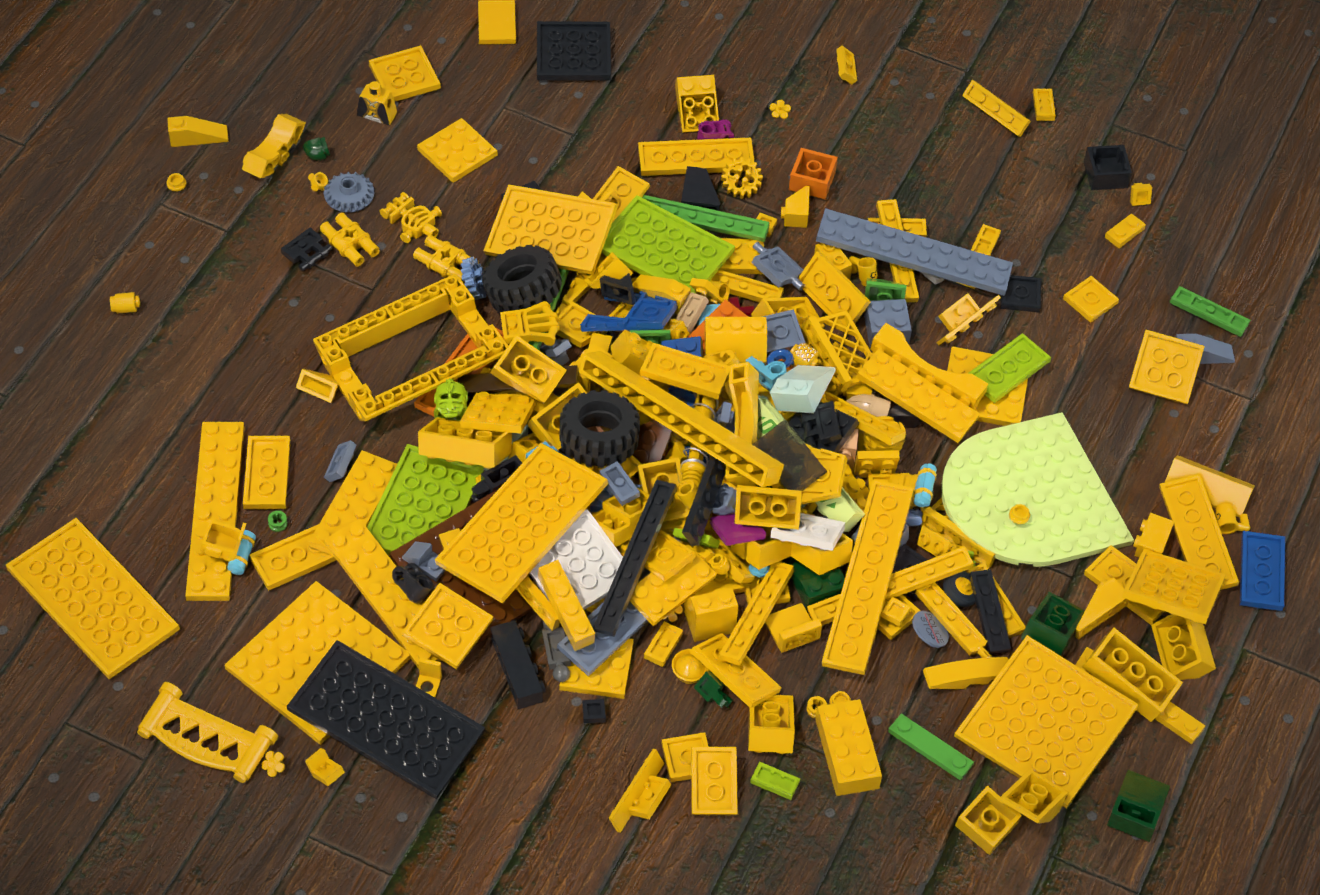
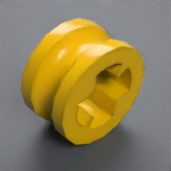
[807,696,827,718]

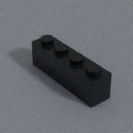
[490,620,546,709]

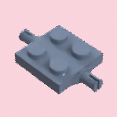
[751,242,805,291]

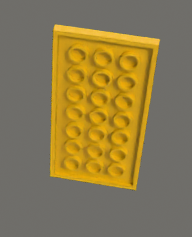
[435,443,608,603]
[6,518,180,680]

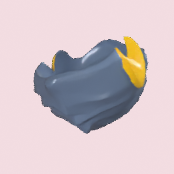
[711,482,737,516]

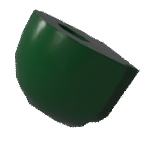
[303,137,330,161]

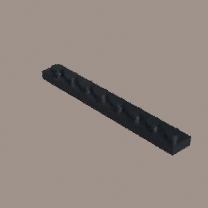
[593,480,677,637]

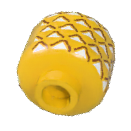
[790,343,820,367]

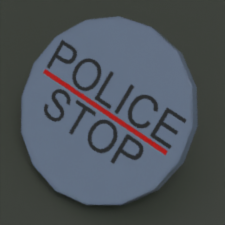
[912,611,949,648]

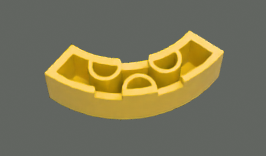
[242,114,306,178]

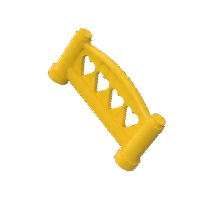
[137,682,278,783]

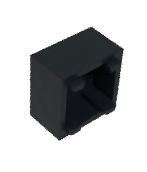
[1084,145,1132,190]

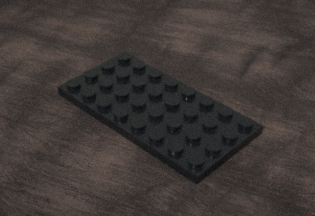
[287,640,485,800]

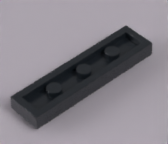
[969,569,1011,654]

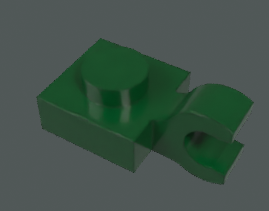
[694,671,733,708]

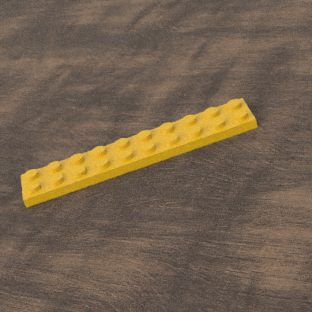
[186,422,244,601]
[822,480,914,675]

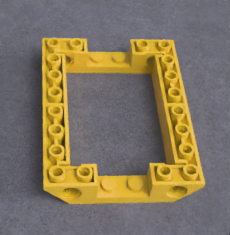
[313,273,508,421]

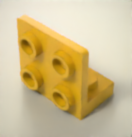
[765,603,822,653]

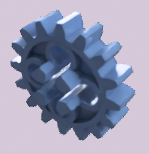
[461,257,487,300]

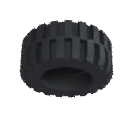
[482,245,562,313]
[559,390,640,468]

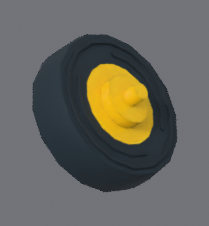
[943,571,975,608]

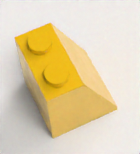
[683,588,738,642]

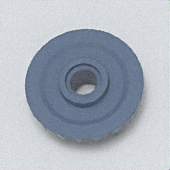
[324,171,374,212]

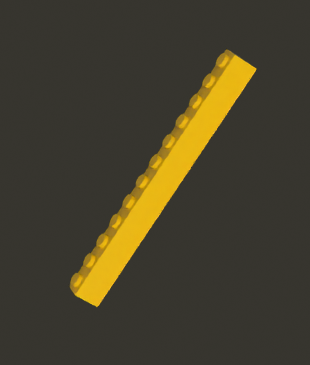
[579,351,784,488]

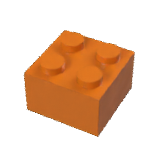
[789,148,838,199]

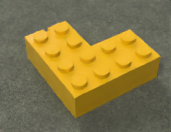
[731,508,853,575]

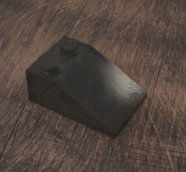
[752,419,827,491]

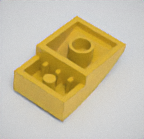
[591,488,649,547]

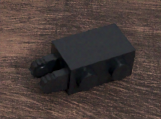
[471,455,522,503]

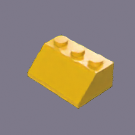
[704,317,767,364]
[527,382,587,451]
[735,485,802,530]
[1151,614,1216,680]

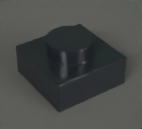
[582,699,606,724]

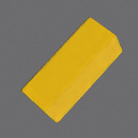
[1165,455,1255,518]

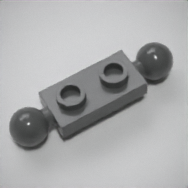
[542,621,571,682]

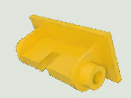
[917,525,957,557]

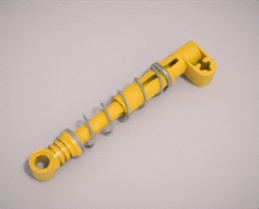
[676,350,741,509]

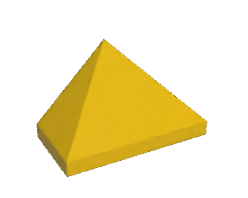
[296,369,339,403]

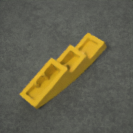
[923,657,1008,689]

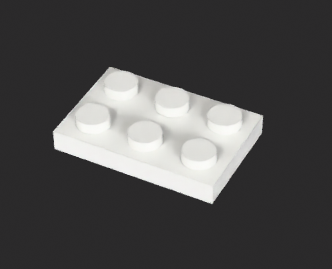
[771,513,845,551]

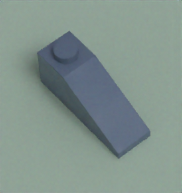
[1175,334,1235,364]

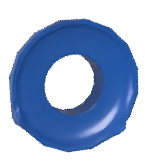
[767,349,794,368]

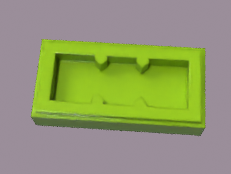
[672,528,720,549]
[750,761,800,800]

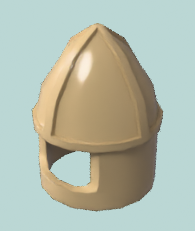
[847,394,891,417]

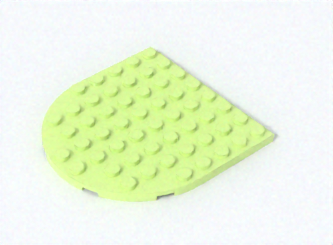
[941,412,1134,567]

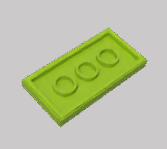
[968,333,1051,403]

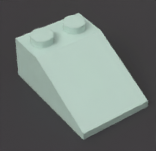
[770,365,836,413]

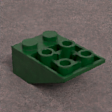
[1107,770,1170,842]

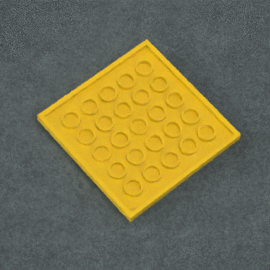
[225,581,411,745]
[954,635,1139,809]

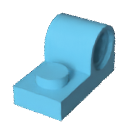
[746,356,787,392]

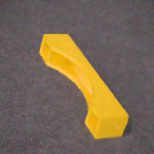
[870,323,988,409]
[725,362,759,487]

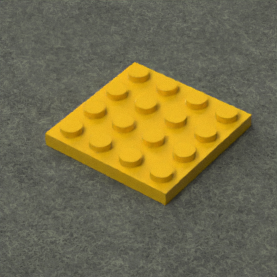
[947,347,1028,426]
[1122,549,1226,624]

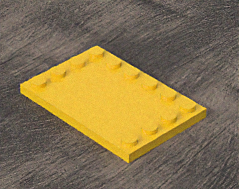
[484,184,618,275]

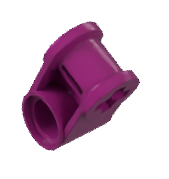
[697,119,735,140]

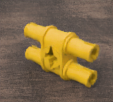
[320,213,380,267]
[413,235,479,283]

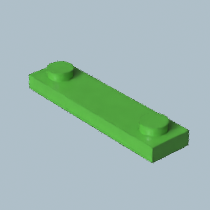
[1170,286,1250,337]
[888,714,974,781]

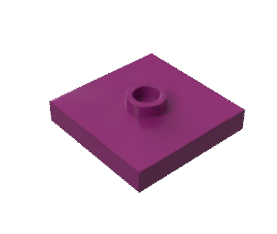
[710,513,766,546]

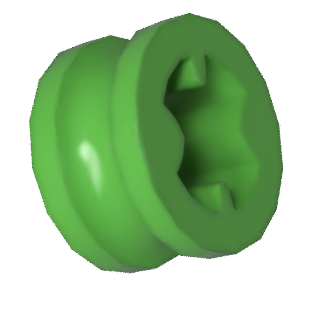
[268,511,288,532]

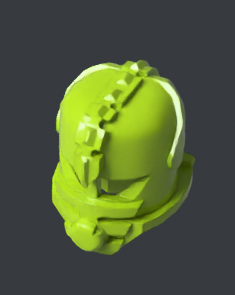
[434,378,468,421]

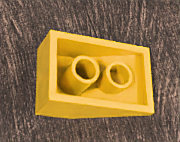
[751,297,825,329]
[490,335,567,403]
[638,457,690,523]
[748,695,795,754]
[999,769,1068,824]

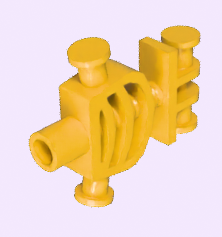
[380,192,442,243]

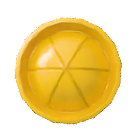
[672,649,709,684]

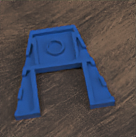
[580,291,677,332]

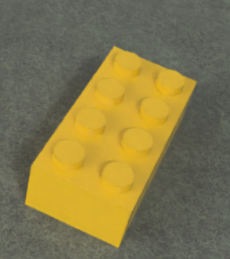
[418,417,512,469]
[1082,628,1183,722]
[815,699,882,796]

